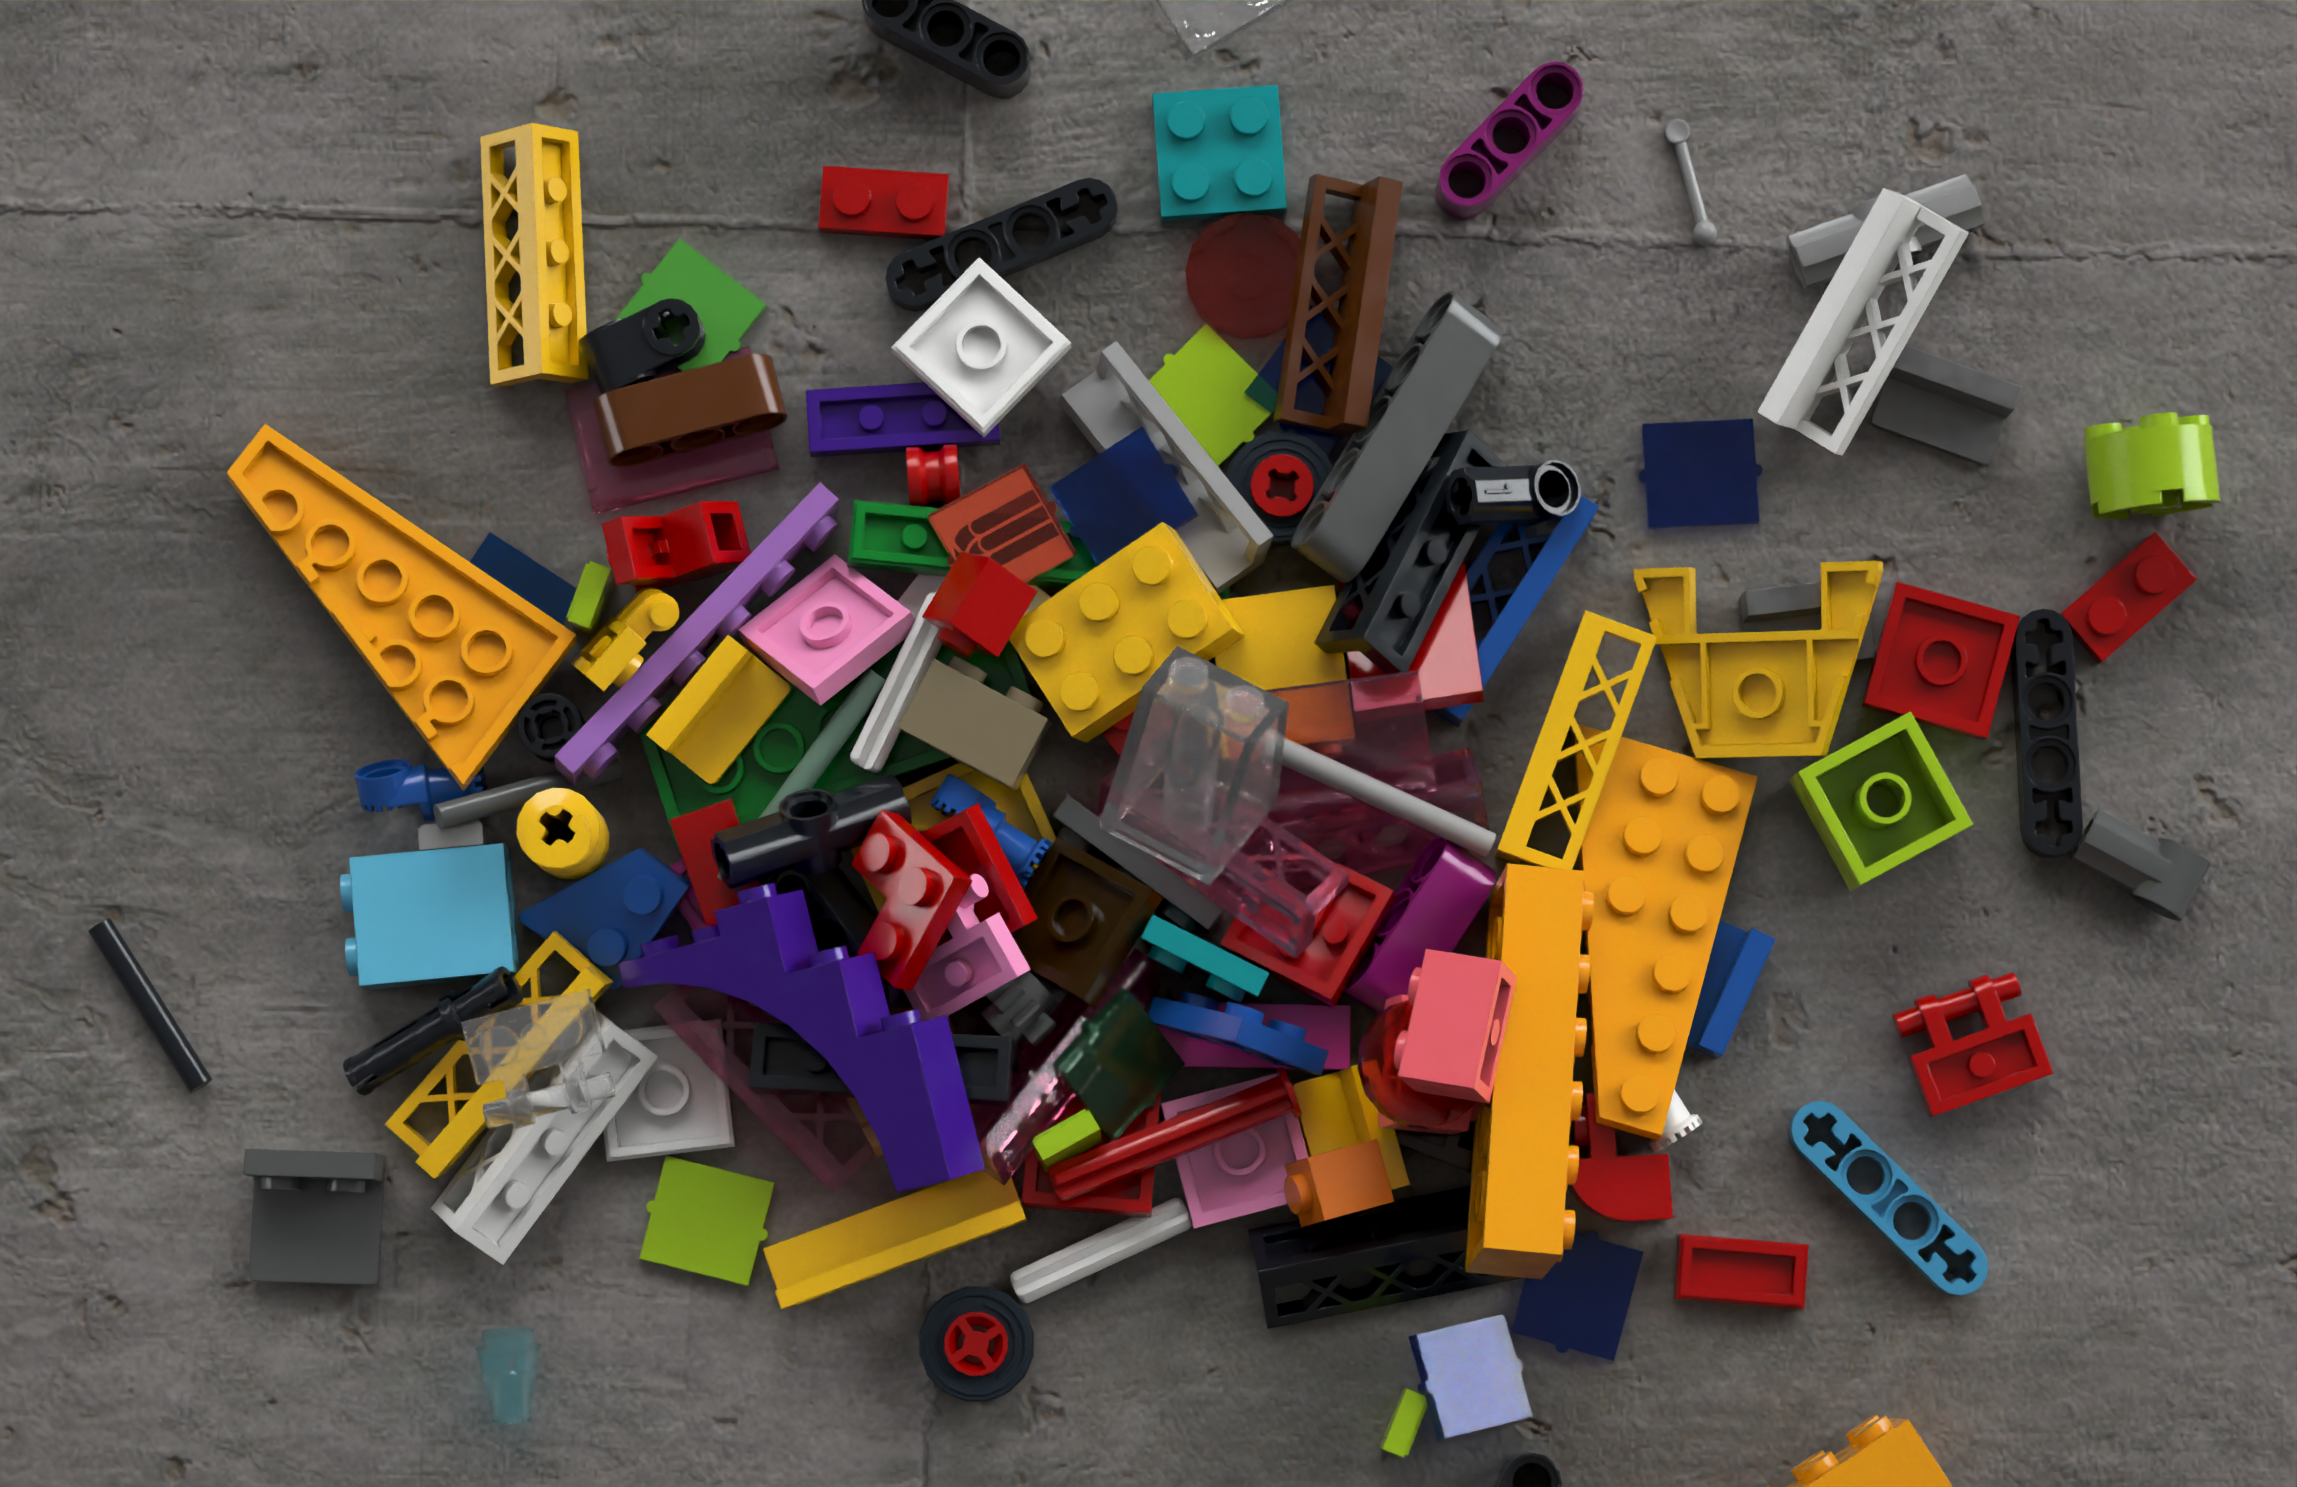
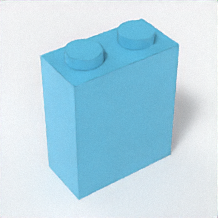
[340,843,520,990]

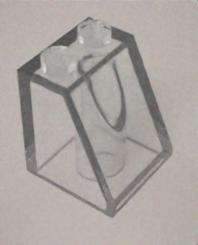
[1100,646,1289,886]

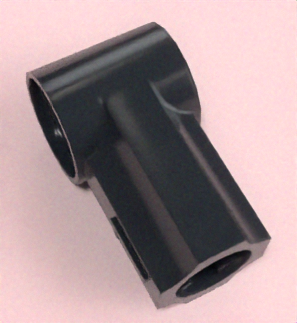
[1444,459,1581,528]

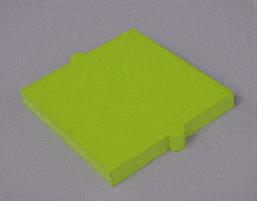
[1149,324,1278,467]
[639,1155,775,1286]

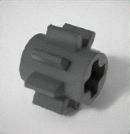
[979,971,1059,1047]

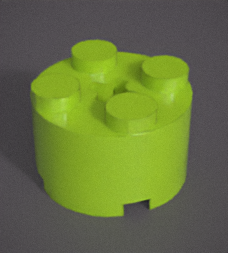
[2083,412,2221,520]

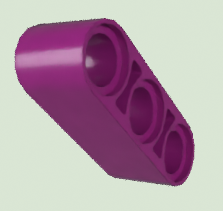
[1435,61,1584,220]
[1344,836,1496,1018]

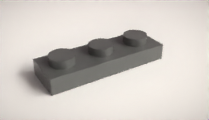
[1053,795,1223,934]

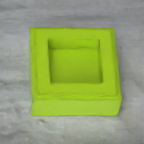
[566,561,615,636]
[1032,1109,1102,1172]
[1380,1388,1429,1458]

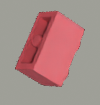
[1394,949,1517,1104]

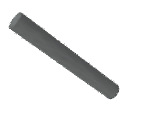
[433,757,622,829]

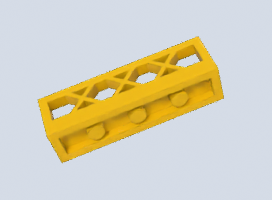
[480,123,589,387]
[1495,610,1658,870]
[385,931,614,1179]
[763,1160,1027,1310]

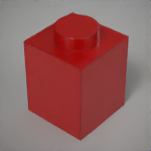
[922,551,1038,658]

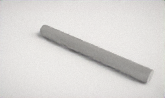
[1252,728,1496,857]

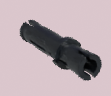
[343,966,523,1096]

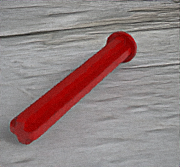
[1048,1067,1302,1202]

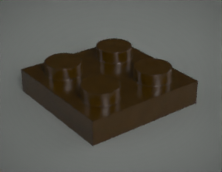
[1011,837,1163,1008]

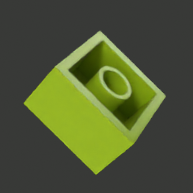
[1789,711,1974,892]

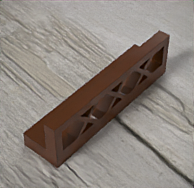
[1274,174,1403,437]

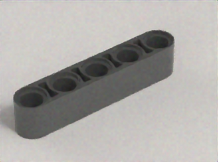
[1291,291,1502,584]

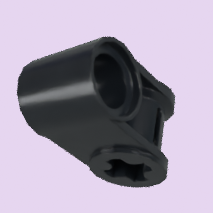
[578,298,706,394]

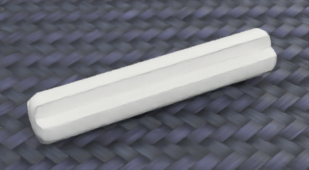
[850,592,942,773]
[1010,1198,1192,1304]

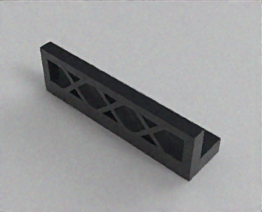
[1314,430,1508,677]
[748,1023,1021,1106]
[1248,1186,1520,1329]

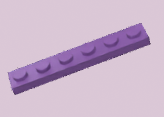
[554,482,839,786]

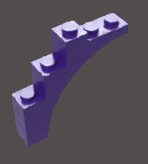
[618,883,985,1192]

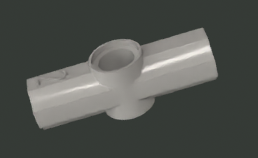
[1786,174,1985,290]

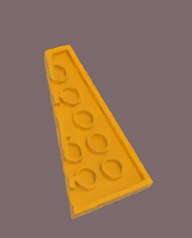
[227,424,577,792]
[1571,724,1758,1141]

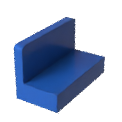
[1686,920,1776,1059]

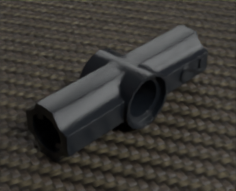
[710,774,912,889]

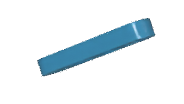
[1788,1101,1988,1296]

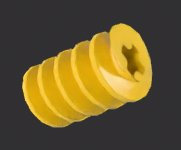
[516,788,610,879]

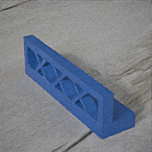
[1432,495,1599,728]

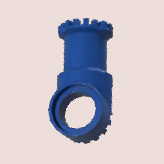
[354,759,488,822]
[929,774,1053,890]

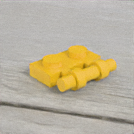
[570,587,680,691]

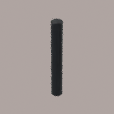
[88,918,212,1093]

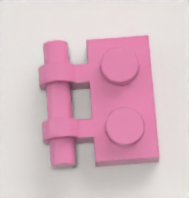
[903,874,1031,1021]

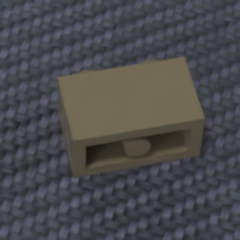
[898,656,1052,792]

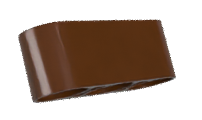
[594,354,787,467]

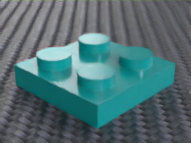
[1152,85,1287,222]
[1141,915,1269,1004]

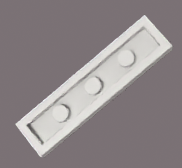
[1758,188,1969,456]
[431,1006,658,1265]

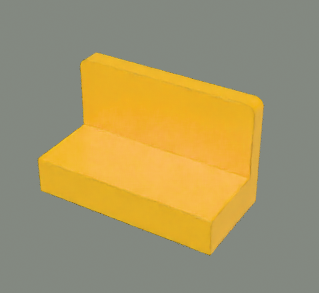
[646,635,792,785]
[1292,1060,1410,1191]

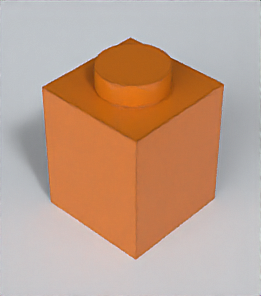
[1284,1139,1395,1227]

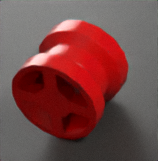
[906,444,961,508]

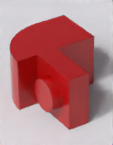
[601,501,751,591]
[1567,1093,1673,1222]

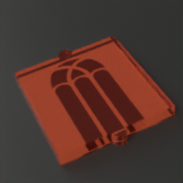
[927,463,1077,583]

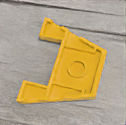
[1633,561,1883,759]

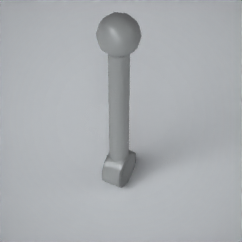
[1664,119,1717,246]

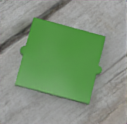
[615,238,767,372]

